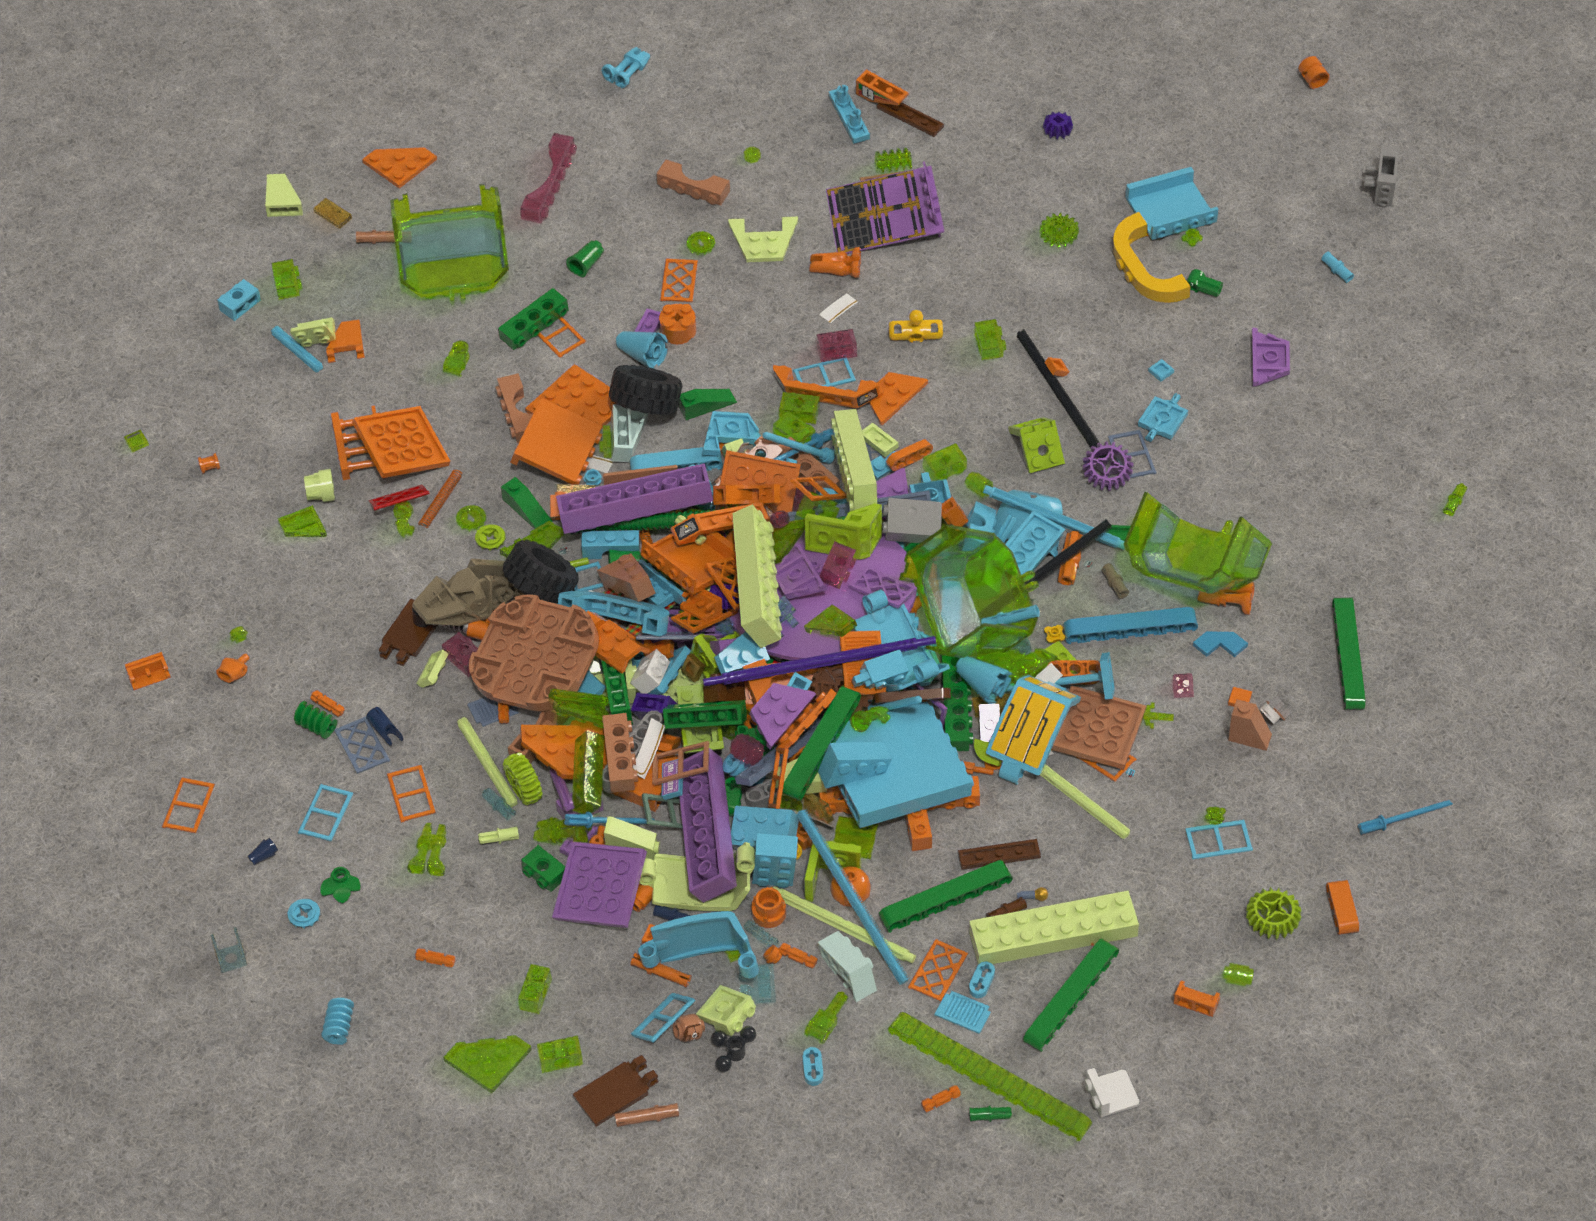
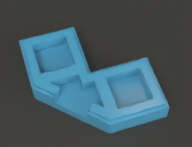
[1193,631,1248,657]

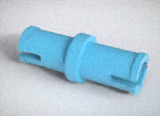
[1321,252,1354,283]

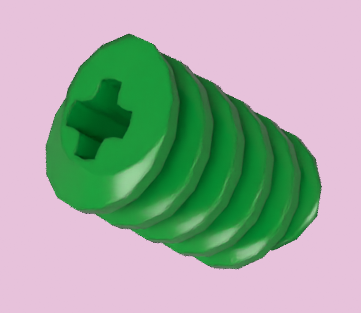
[294,701,338,739]

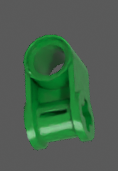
[725,777,742,817]

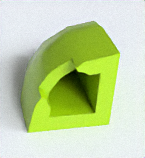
[974,739,1002,766]

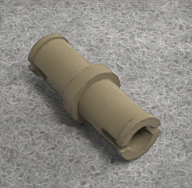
[1101,563,1129,599]

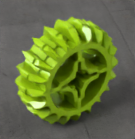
[503,752,543,805]
[1246,887,1301,940]

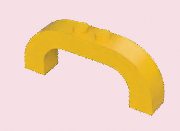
[1113,212,1190,303]

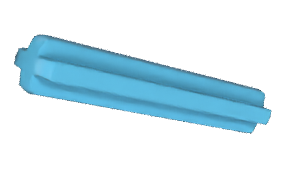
[271,326,323,372]

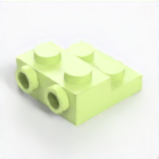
[696,985,756,1036]

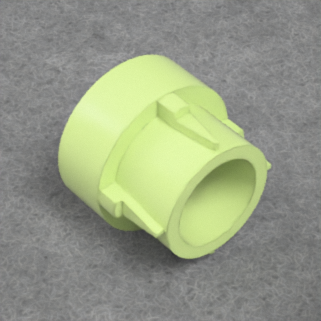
[304,469,335,502]

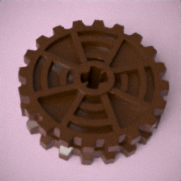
[810,663,874,721]

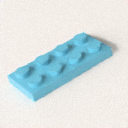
[992,510,1065,582]

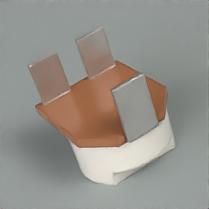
[1259,696,1292,724]

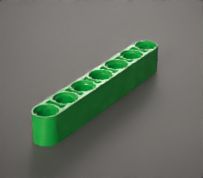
[1332,597,1365,710]
[782,686,861,801]
[878,860,1013,933]
[1023,938,1119,1052]

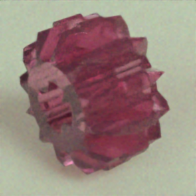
[730,734,765,765]

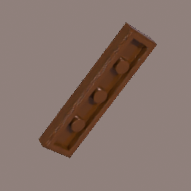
[877,102,944,137]
[958,839,1041,870]

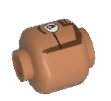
[673,1014,705,1043]

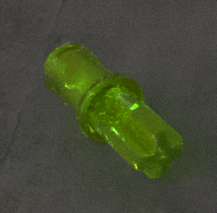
[1443,483,1467,516]

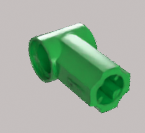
[1186,269,1223,297]

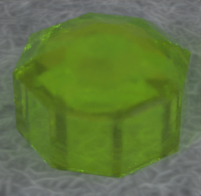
[743,146,761,163]

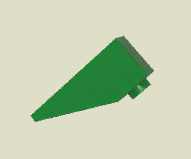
[679,389,737,421]
[501,477,553,532]

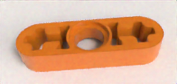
[886,439,933,471]

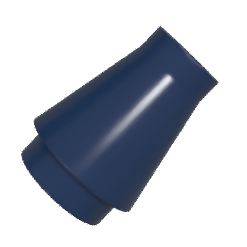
[248,838,278,865]

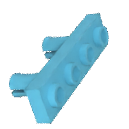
[829,85,870,144]

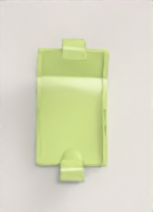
[639,842,755,911]

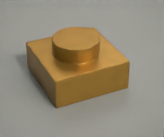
[681,654,705,682]

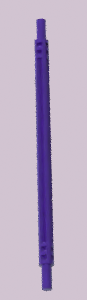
[703,636,936,687]

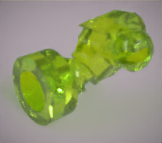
[393,501,415,538]
[850,706,890,732]

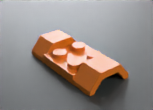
[587,611,650,673]

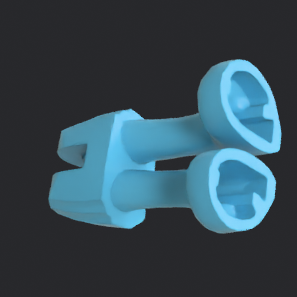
[601,47,650,88]

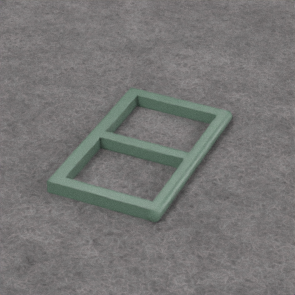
[641,793,683,829]

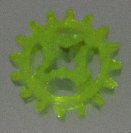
[1040,213,1079,247]

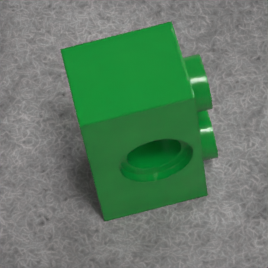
[521,845,565,892]

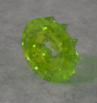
[687,231,715,255]
[456,505,486,532]

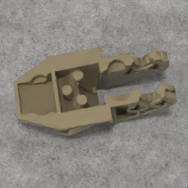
[412,559,525,626]

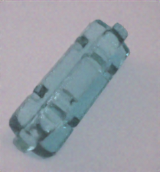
[744,919,779,948]

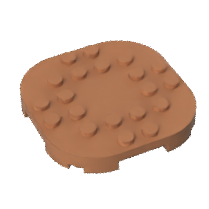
[469,595,599,711]

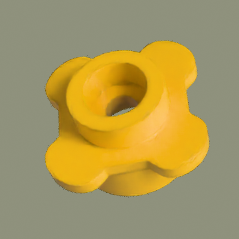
[1044,625,1065,643]

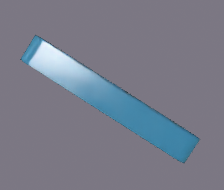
[1063,607,1198,644]

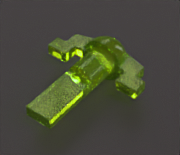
[1143,702,1174,729]

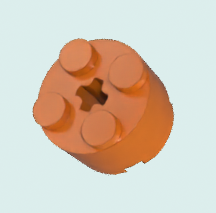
[659,304,696,345]

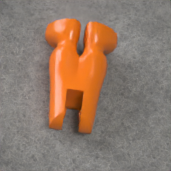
[809,247,861,278]

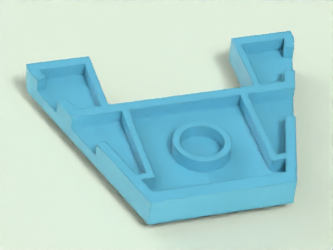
[702,411,766,457]

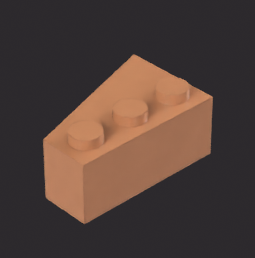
[597,553,656,602]

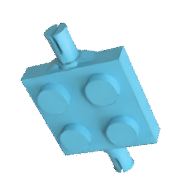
[1138,393,1188,442]

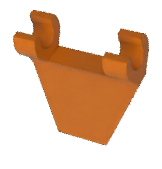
[326,320,365,363]

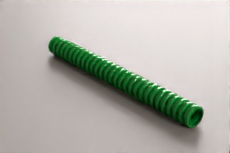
[570,509,721,534]

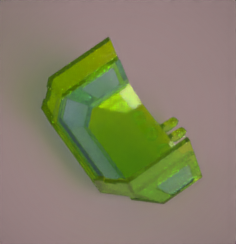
[390,184,509,301]
[1123,492,1272,594]
[899,524,1039,658]

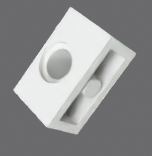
[630,649,670,694]

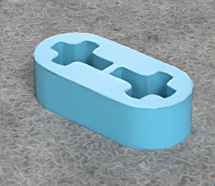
[969,961,995,998]
[803,1047,823,1086]

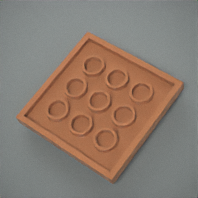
[1051,685,1147,770]

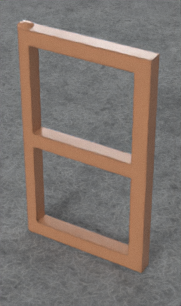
[652,741,709,785]

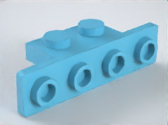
[638,559,688,608]

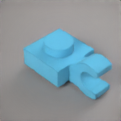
[871,451,896,481]

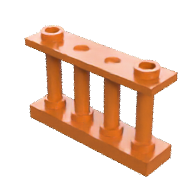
[331,406,380,480]

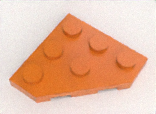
[362,147,437,189]
[776,689,837,755]
[520,724,583,779]

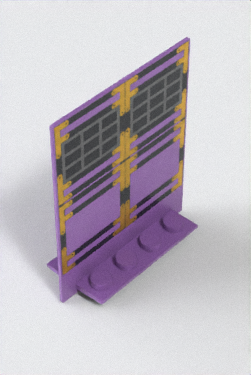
[826,161,945,254]

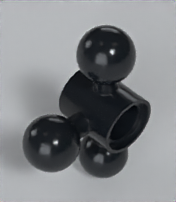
[711,1026,757,1072]

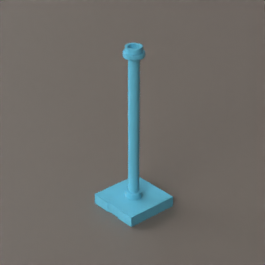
[1006,652,1115,700]

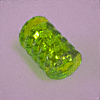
[874,147,912,173]

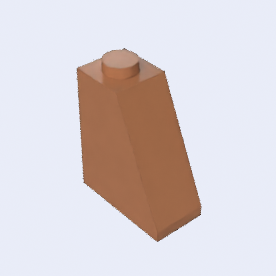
[1228,699,1272,751]

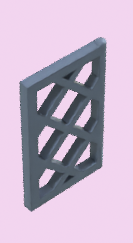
[334,717,390,774]

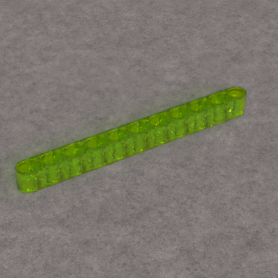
[888,1012,1092,1141]

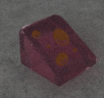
[1172,673,1194,698]

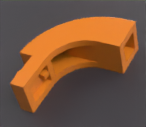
[713,484,780,505]

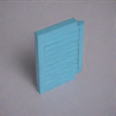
[934,991,991,1034]

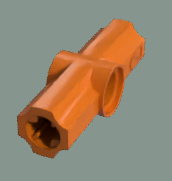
[1058,531,1083,586]

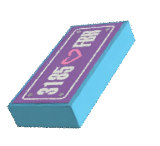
[662,759,683,800]

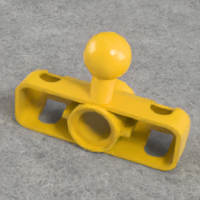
[889,310,943,343]

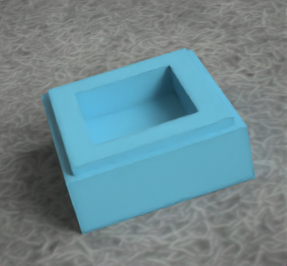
[1148,359,1174,382]

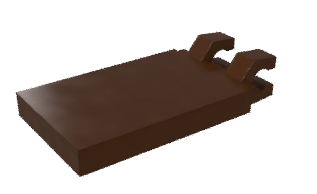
[379,598,438,667]
[572,1055,659,1127]

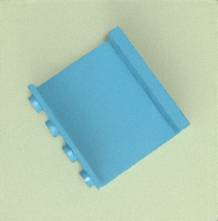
[1125,167,1218,240]

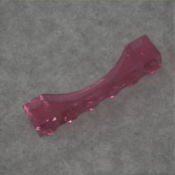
[520,133,577,223]

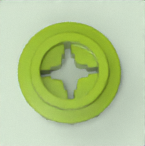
[475,524,506,551]

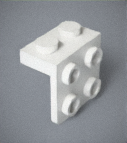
[1084,1068,1139,1118]

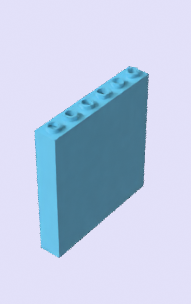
[836,702,974,828]

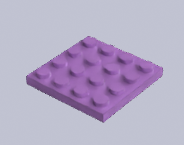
[552,842,647,928]

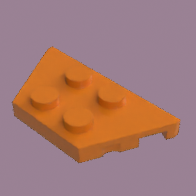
[868,372,928,425]

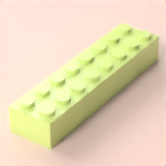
[831,409,877,511]
[732,504,782,648]
[969,891,1139,965]

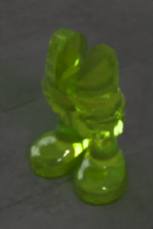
[533,813,593,844]
[407,822,446,876]

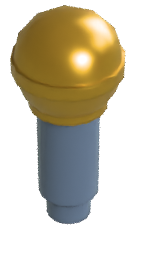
[1017,887,1048,901]

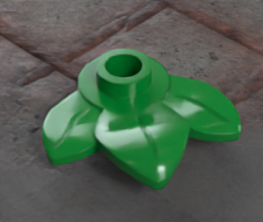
[320,867,361,904]

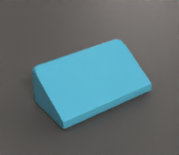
[577,670,606,703]

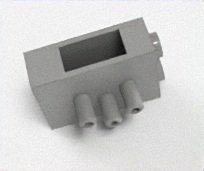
[1364,145,1399,207]
[882,498,942,545]

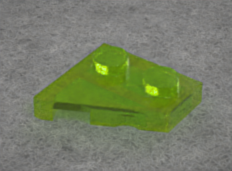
[278,505,327,537]
[804,604,857,637]

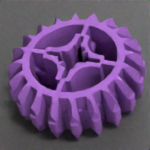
[1082,441,1133,491]

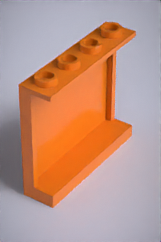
[510,398,603,490]
[641,514,736,595]

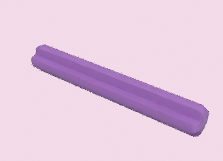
[550,768,575,811]

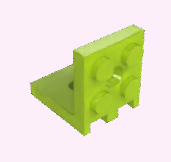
[1008,417,1065,473]
[805,841,861,902]

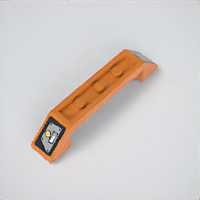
[773,365,881,408]
[671,502,778,545]

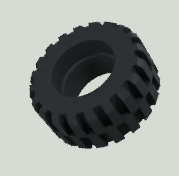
[609,365,683,415]
[503,540,579,604]

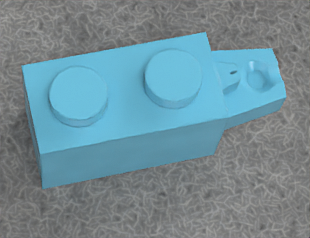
[852,650,909,689]

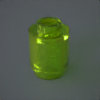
[965,472,993,497]
[1223,963,1254,986]

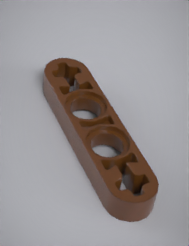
[874,688,951,705]

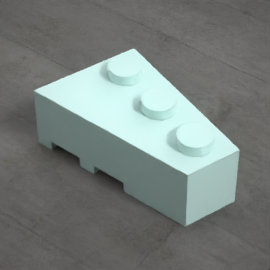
[611,404,649,462]
[818,931,877,1002]

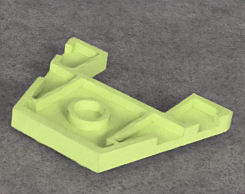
[728,217,798,262]

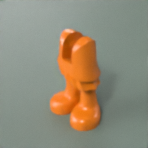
[1198,580,1255,615]

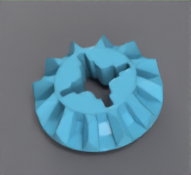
[288,899,320,929]

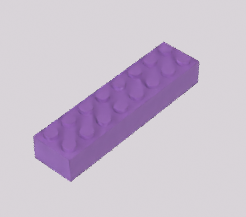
[556,463,713,534]
[680,748,737,903]

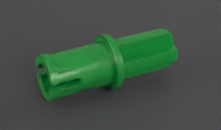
[970,1105,1012,1122]

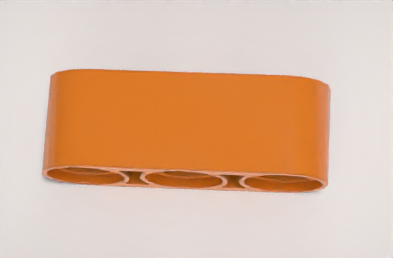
[1047,660,1101,685]
[1326,880,1359,935]

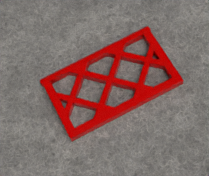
[368,484,430,511]

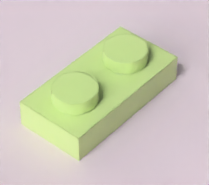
[862,423,899,457]
[416,650,448,688]

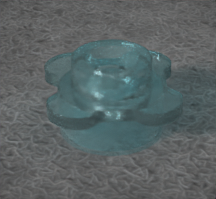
[715,618,734,635]

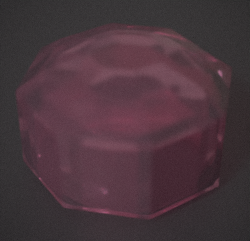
[770,510,790,528]

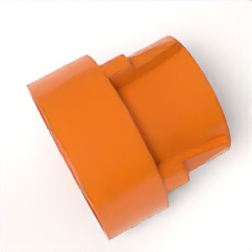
[752,886,786,928]

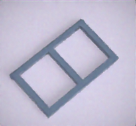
[1108,430,1156,478]

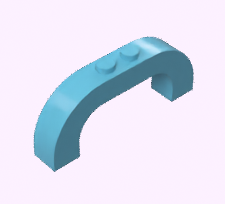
[558,591,670,636]

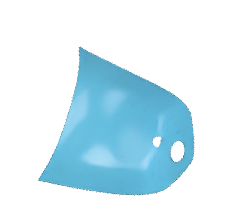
[991,490,1063,557]

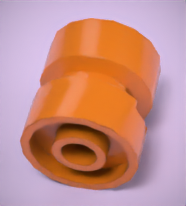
[1298,56,1330,89]

